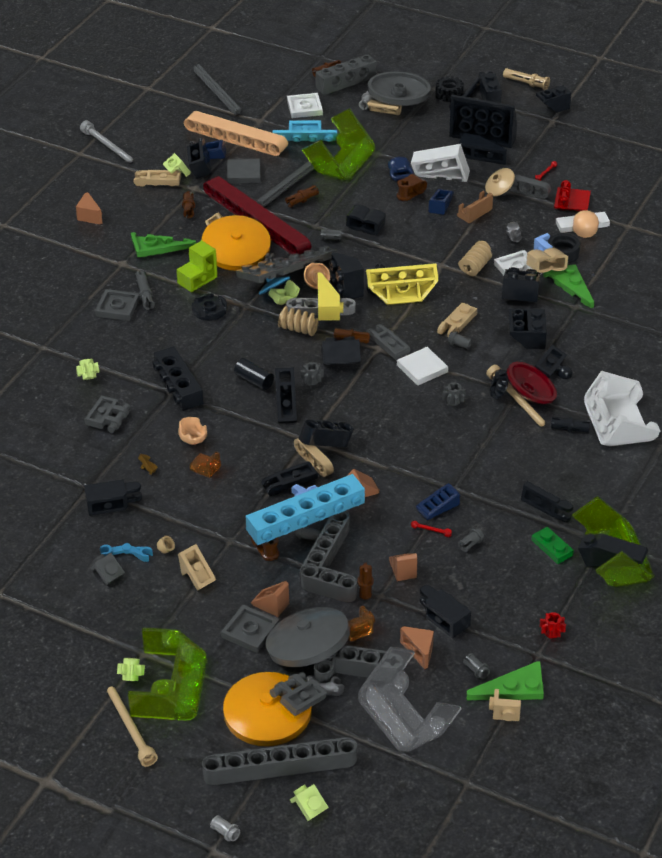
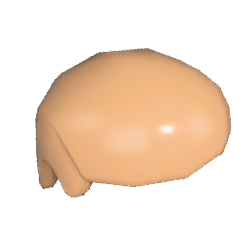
[573,210,599,238]
[304,262,331,289]
[178,417,207,445]

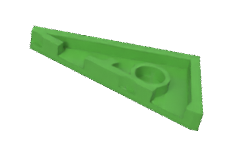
[131,232,196,258]
[543,264,594,308]
[466,661,544,700]

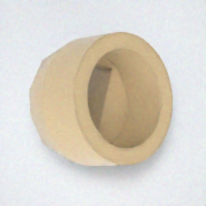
[157,536,175,553]

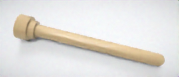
[486,365,545,427]
[107,686,158,767]

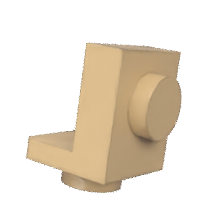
[489,689,521,721]

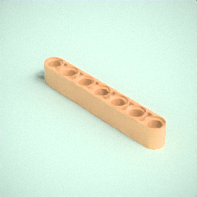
[184,111,288,156]

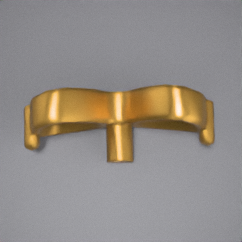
[138,454,158,475]

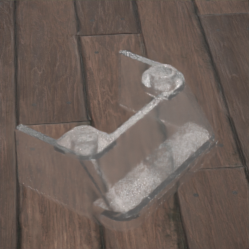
[358,646,462,752]

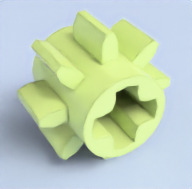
[76,359,100,380]
[117,658,145,681]

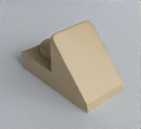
[178,544,217,591]

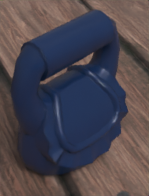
[388,157,414,182]

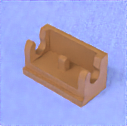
[457,190,493,223]

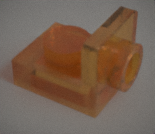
[190,452,221,478]
[348,605,375,641]

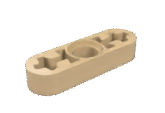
[294,438,334,477]

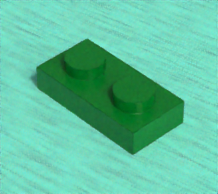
[531,527,574,564]

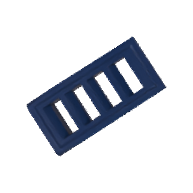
[206,140,226,159]
[428,189,454,215]
[416,483,460,520]

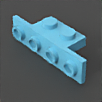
[273,120,337,142]

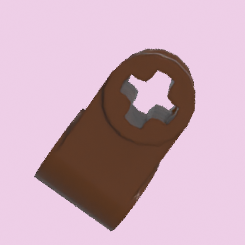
[397,174,427,201]
[249,534,280,561]

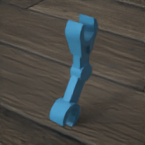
[100,543,153,562]

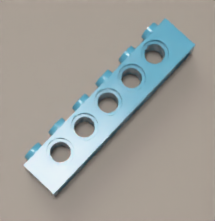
[246,474,365,545]

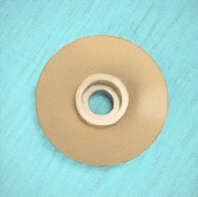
[485,168,515,197]

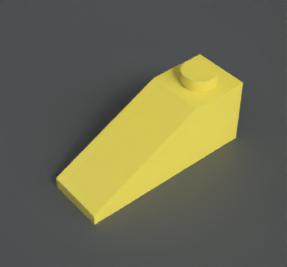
[318,272,343,321]

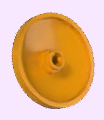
[202,215,271,271]
[223,672,312,746]

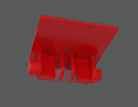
[554,180,591,212]

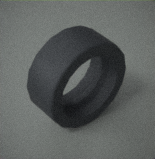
[548,233,581,263]

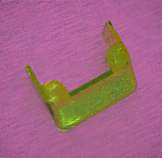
[302,108,375,180]
[572,496,655,587]
[128,627,207,721]

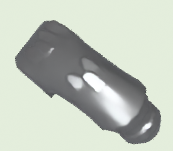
[506,222,522,242]
[305,675,344,696]

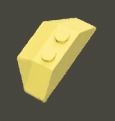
[366,264,439,305]

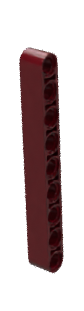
[203,176,312,255]

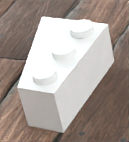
[411,144,470,182]

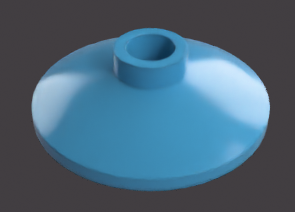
[259,276,291,295]

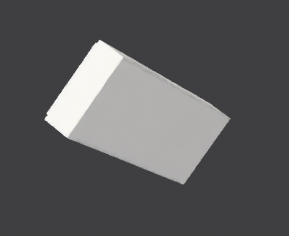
[556,212,610,233]

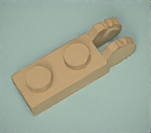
[134,170,181,187]
[437,303,477,337]

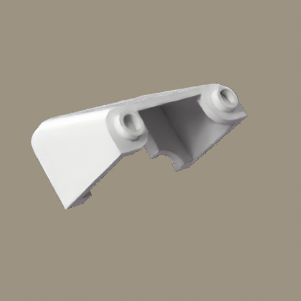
[584,371,661,446]

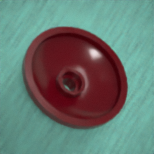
[507,361,557,404]

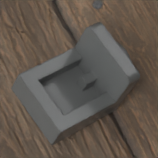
[90,553,125,585]

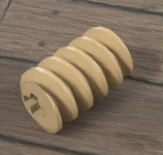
[458,241,492,276]
[278,306,318,336]

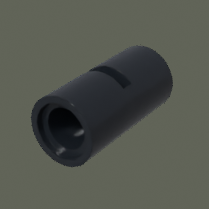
[234,358,274,390]

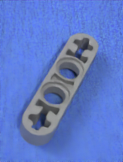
[286,298,356,315]

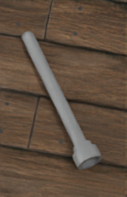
[80,120,133,163]

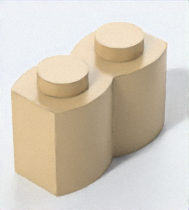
[526,248,568,273]

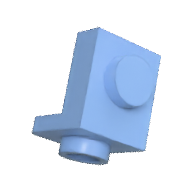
[534,233,553,251]

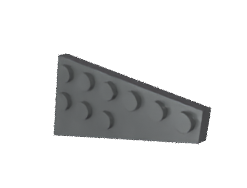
[236,246,337,283]

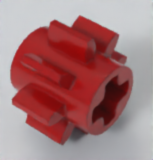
[540,612,566,638]

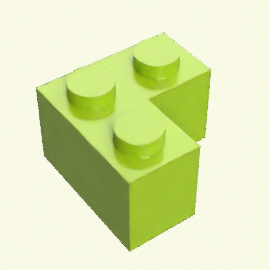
[176,240,218,293]

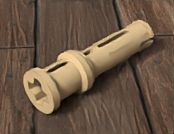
[503,68,550,90]

